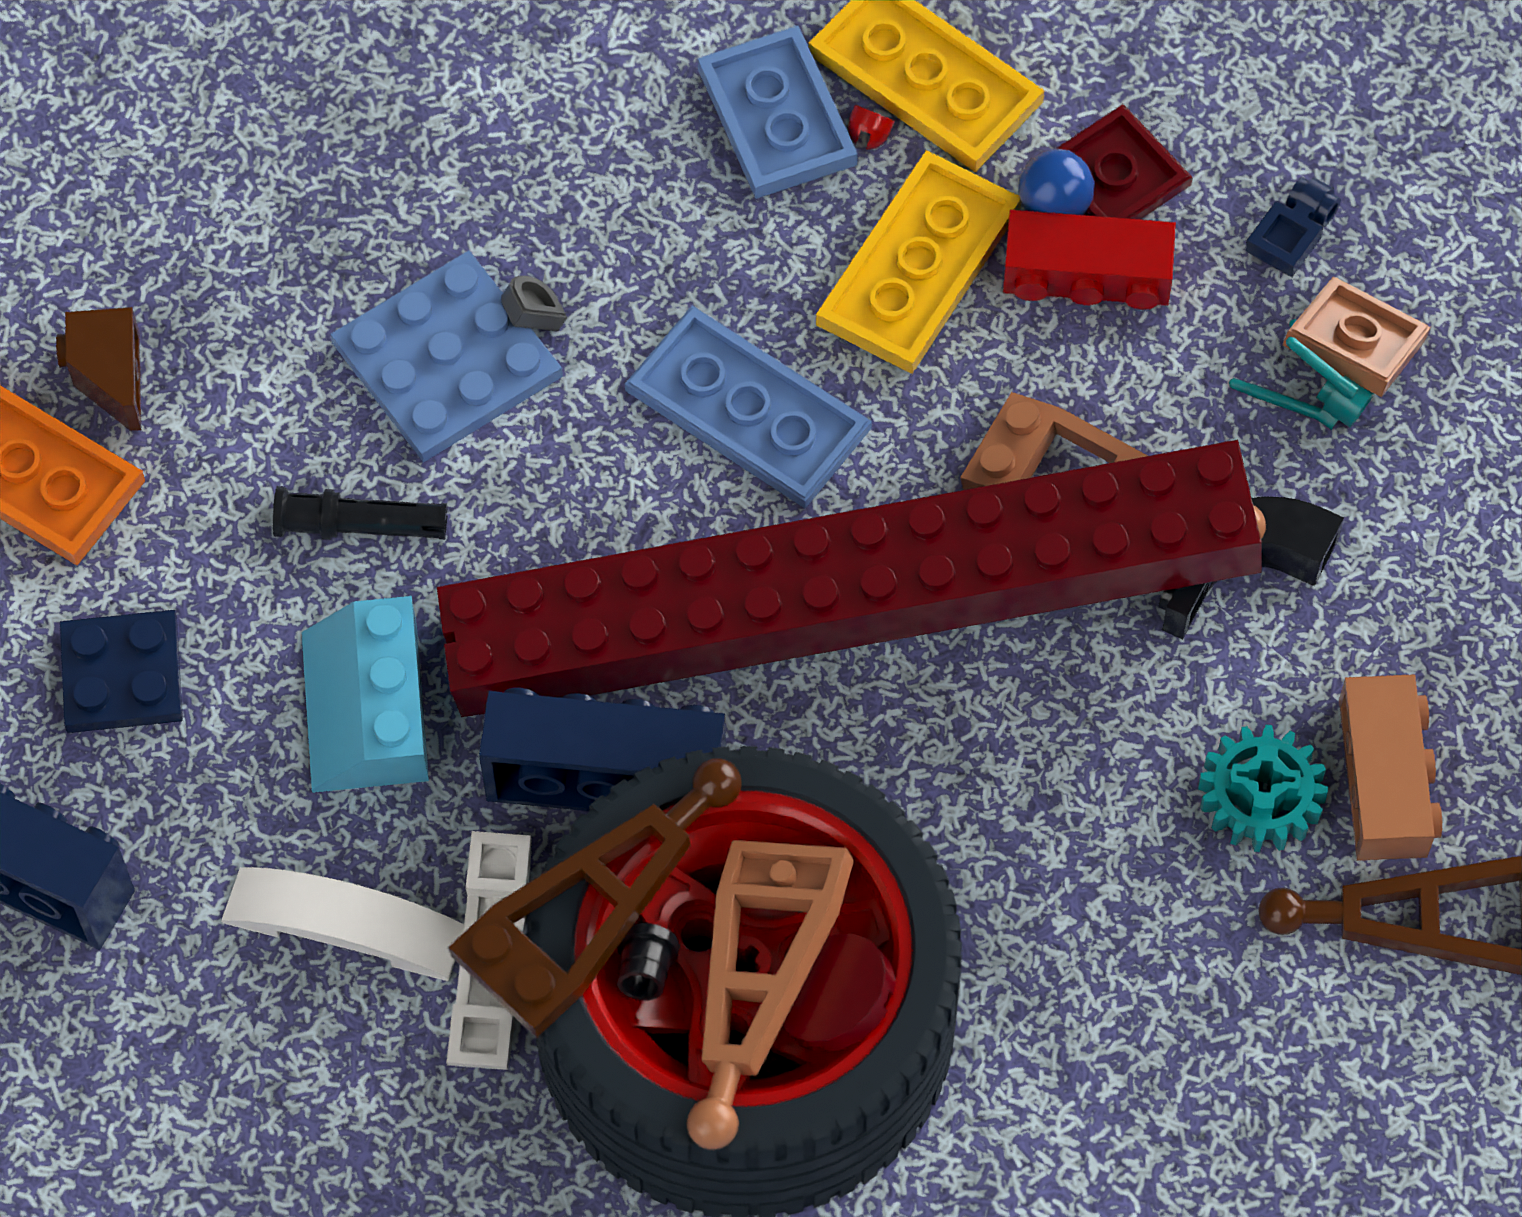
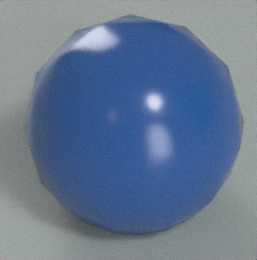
[1018,149,1095,215]

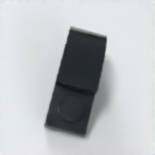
[1158,496,1344,640]

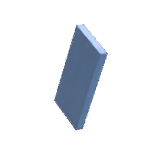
[625,305,872,508]

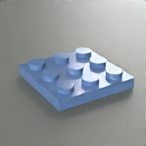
[330,250,563,463]

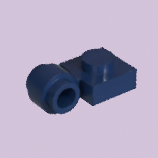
[1245,177,1341,277]

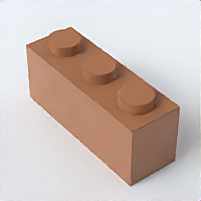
[1339,674,1442,861]

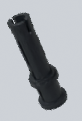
[273,486,448,540]

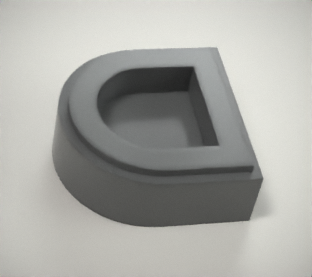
[501,276,567,331]

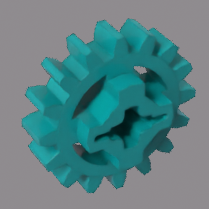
[1198,724,1328,852]

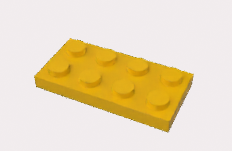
[808,0,1045,173]
[816,150,1021,374]

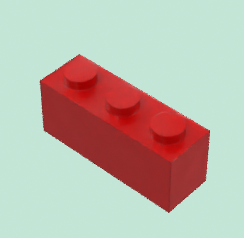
[1003,210,1176,310]

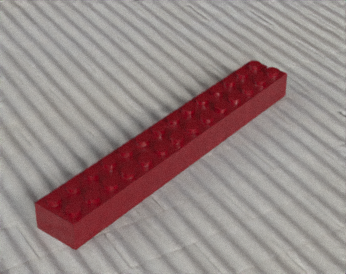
[437,440,1262,717]

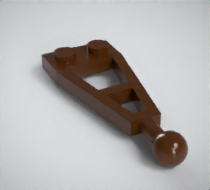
[448,758,742,1038]
[1259,856,1522,975]

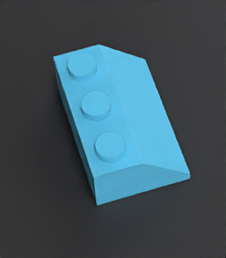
[302,596,429,793]

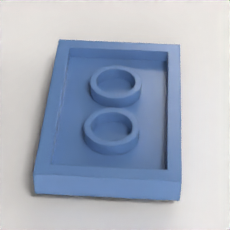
[697,25,858,199]

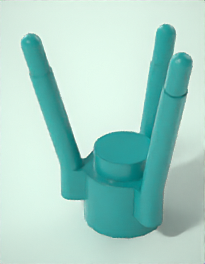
[1229,319,1374,430]

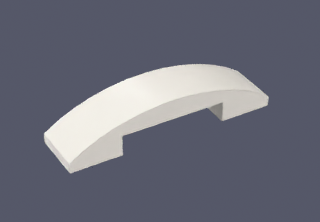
[447,831,532,1070]
[221,867,464,981]

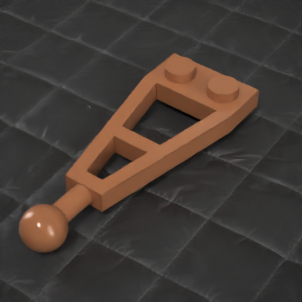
[960,392,1266,539]
[687,840,854,1149]

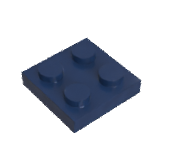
[60,610,183,733]

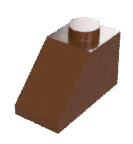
[56,307,142,431]

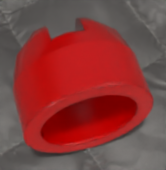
[847,105,895,150]

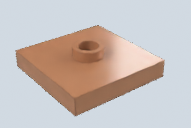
[1283,277,1431,397]

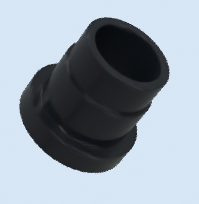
[617,923,680,1001]

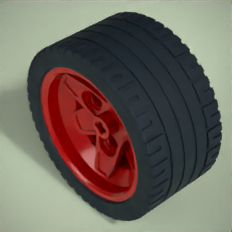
[525,746,962,1217]

